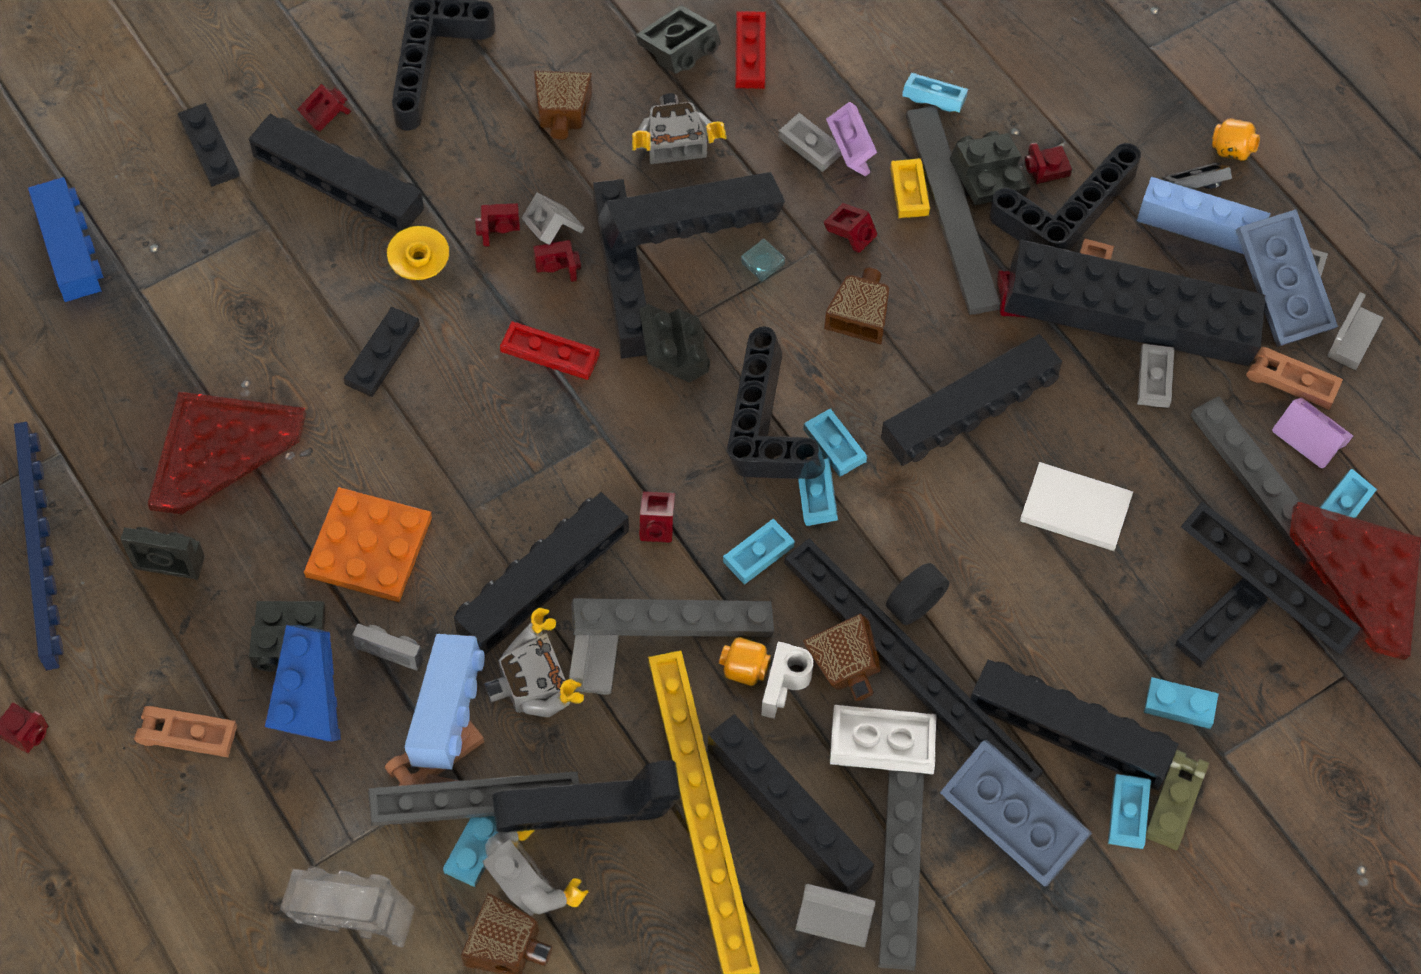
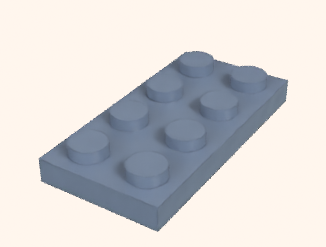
[1236,209,1338,347]
[940,740,1092,887]

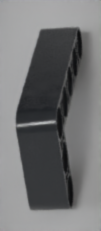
[392,0,496,131]
[989,143,1141,250]
[727,326,825,479]
[492,760,681,832]

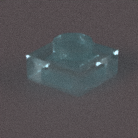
[741,239,785,282]

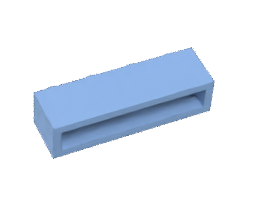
[1137,177,1270,254]
[404,634,485,769]

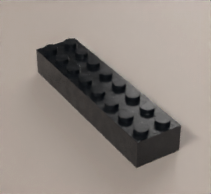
[1004,240,1265,366]

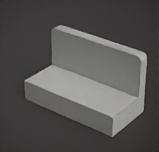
[522,192,585,245]
[1327,292,1383,370]
[569,635,619,695]
[796,884,875,948]

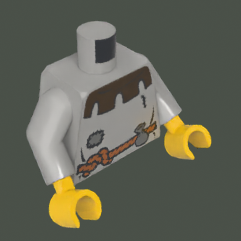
[632,93,726,164]
[485,608,584,718]
[483,830,589,916]

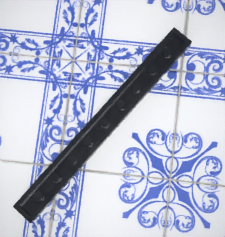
[784,538,1043,782]

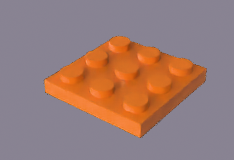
[304,487,432,603]

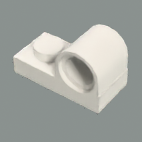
[761,642,813,719]

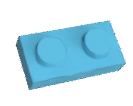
[902,73,968,112]
[803,409,867,477]
[798,458,838,526]
[1312,469,1377,538]
[723,519,795,585]
[1144,677,1219,729]
[1108,774,1151,849]
[443,816,498,887]

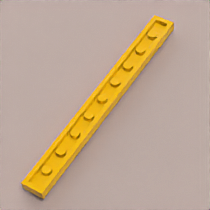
[648,650,760,974]

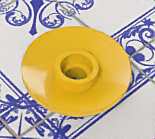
[387,226,449,280]

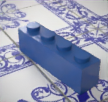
[28,177,104,302]

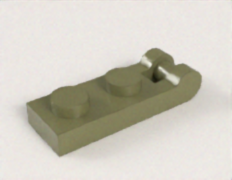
[1146,750,1209,850]

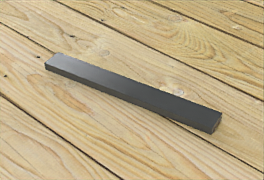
[906,106,1000,315]

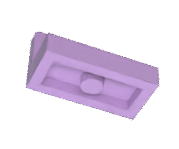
[826,102,877,176]
[1272,398,1353,468]

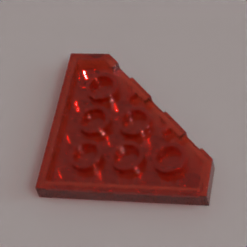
[147,392,306,515]
[1290,501,1421,660]

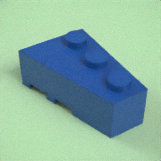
[265,625,341,742]

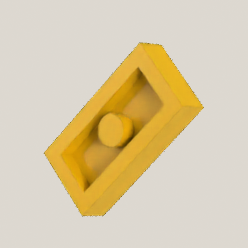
[890,159,930,218]

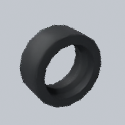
[886,563,950,625]

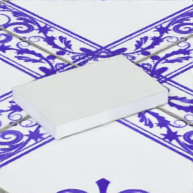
[1020,462,1133,551]
[830,705,936,774]

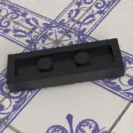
[177,103,240,187]
[343,306,420,397]
[1175,578,1268,667]

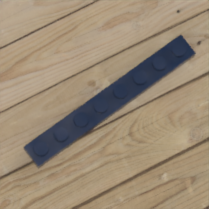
[14,421,64,670]

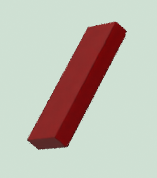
[735,11,766,89]
[500,321,600,380]

